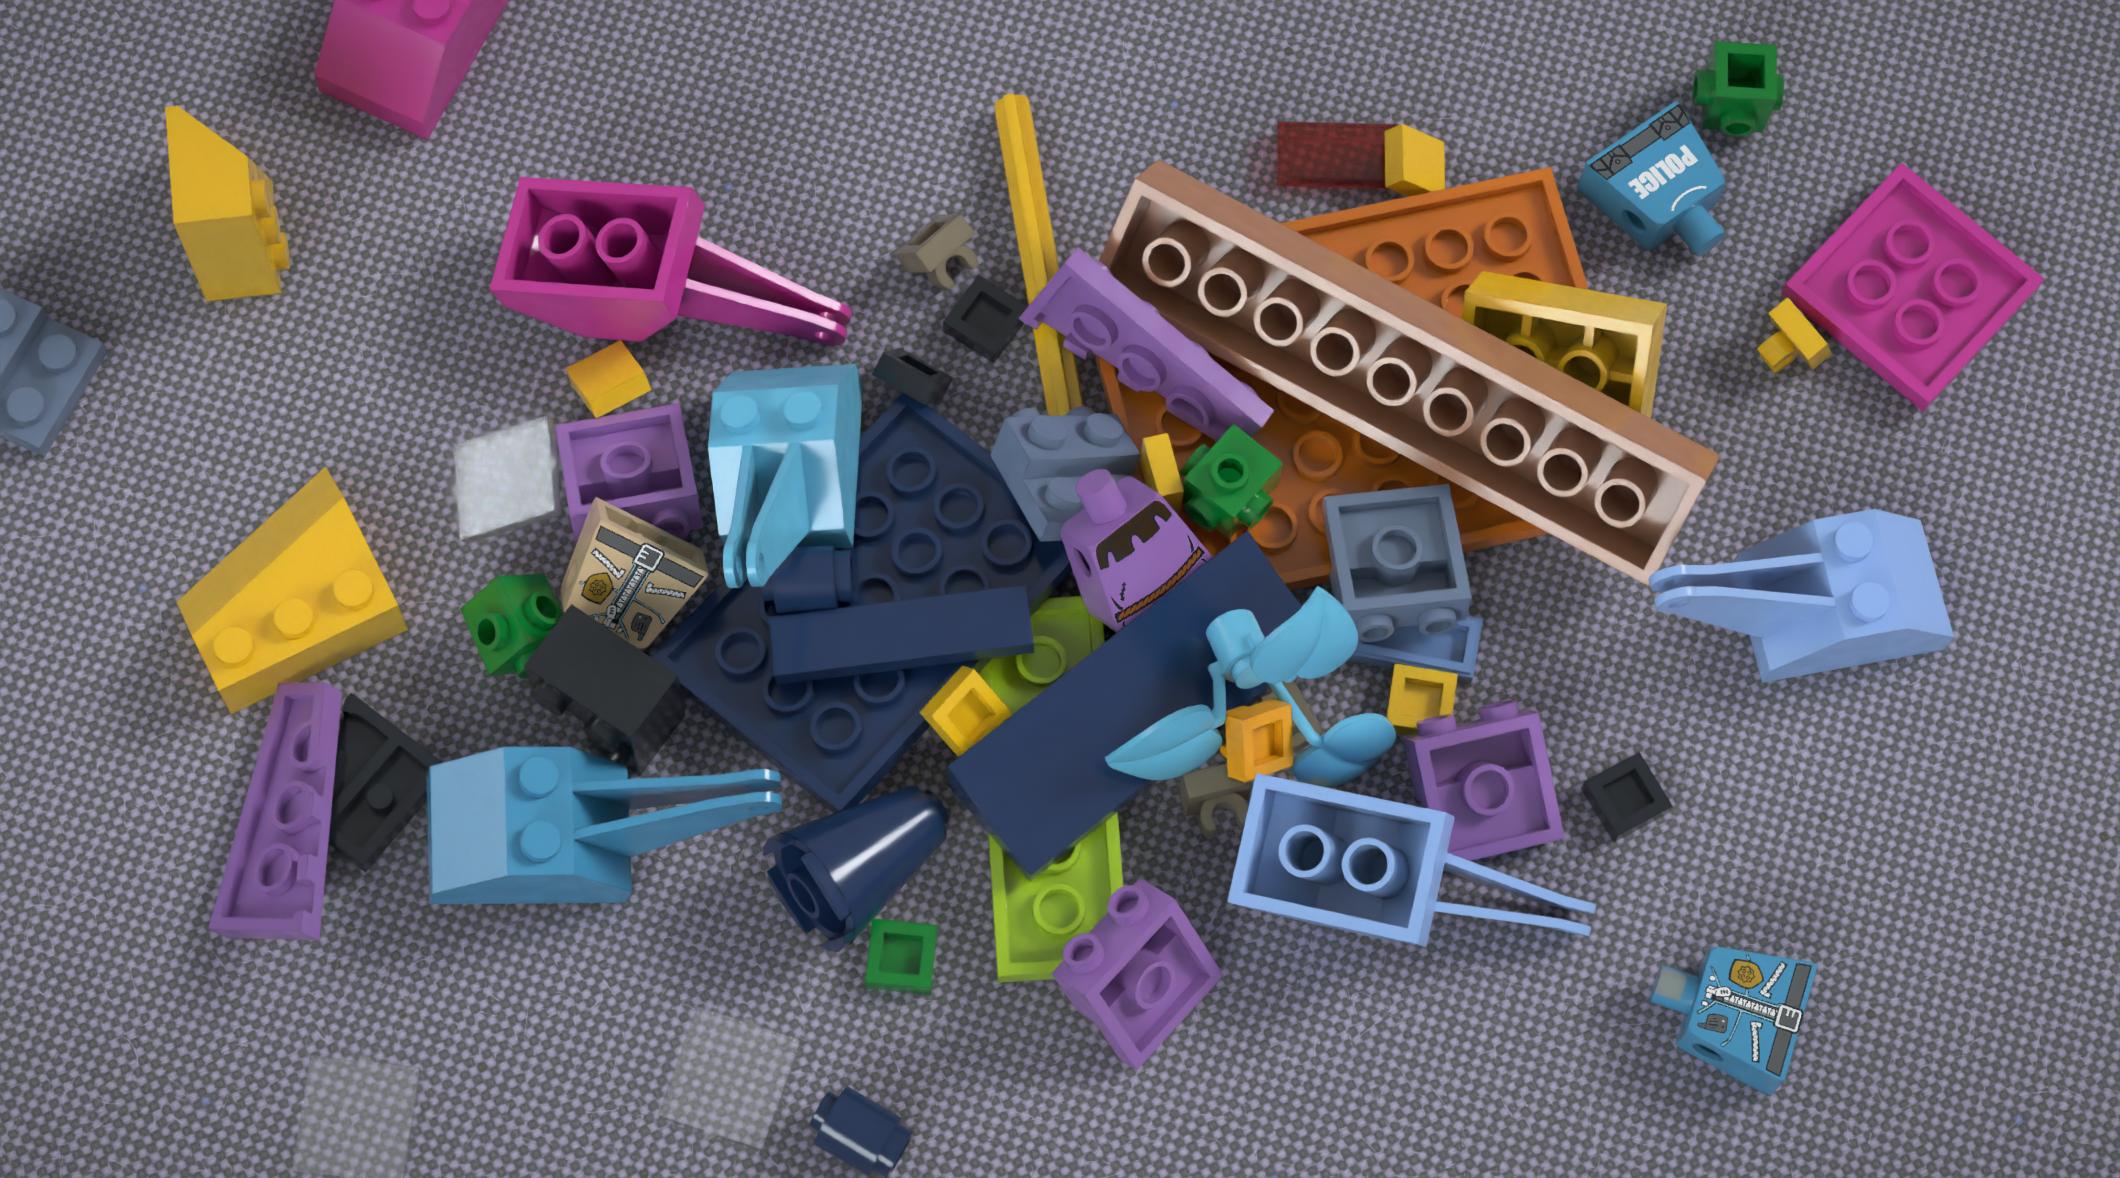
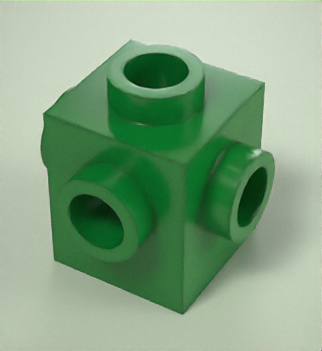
[1692,41,1784,137]
[1181,424,1283,539]
[460,573,563,679]

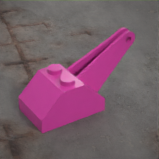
[314,0,509,140]
[489,177,852,346]

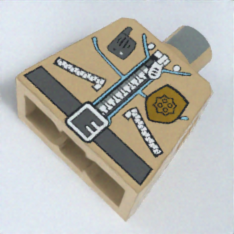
[560,497,709,649]

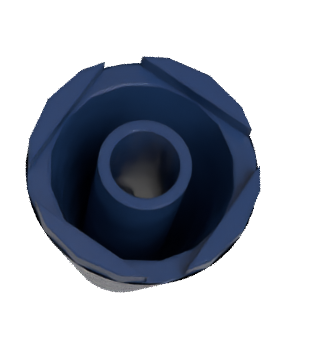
[763,786,949,952]

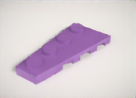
[1018,247,1274,441]
[208,682,342,941]

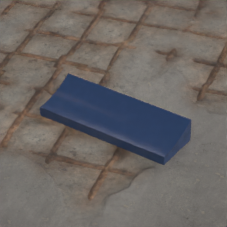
[947,530,1302,882]

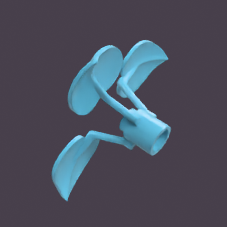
[1104,586,1396,788]

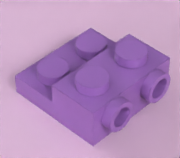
[555,403,703,544]
[1403,700,1565,861]
[1051,878,1223,1070]

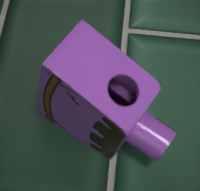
[1060,469,1212,633]

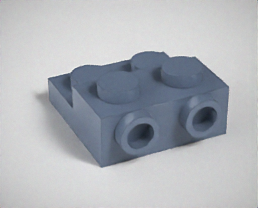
[0,288,108,457]
[990,406,1141,542]
[1321,484,1472,642]

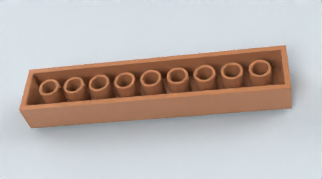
[1099,159,1721,586]

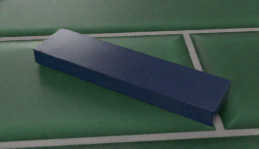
[769,585,1035,685]

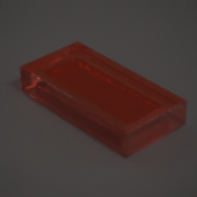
[1276,121,1399,189]

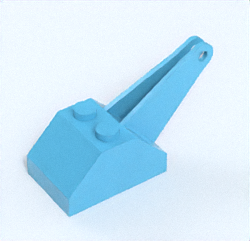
[708,364,863,588]

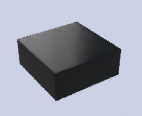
[943,275,1028,364]
[872,348,953,405]
[1581,752,1673,843]

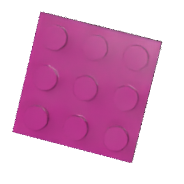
[1781,163,2044,412]

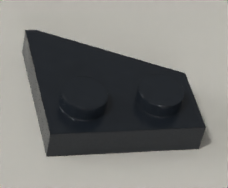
[328,693,443,873]

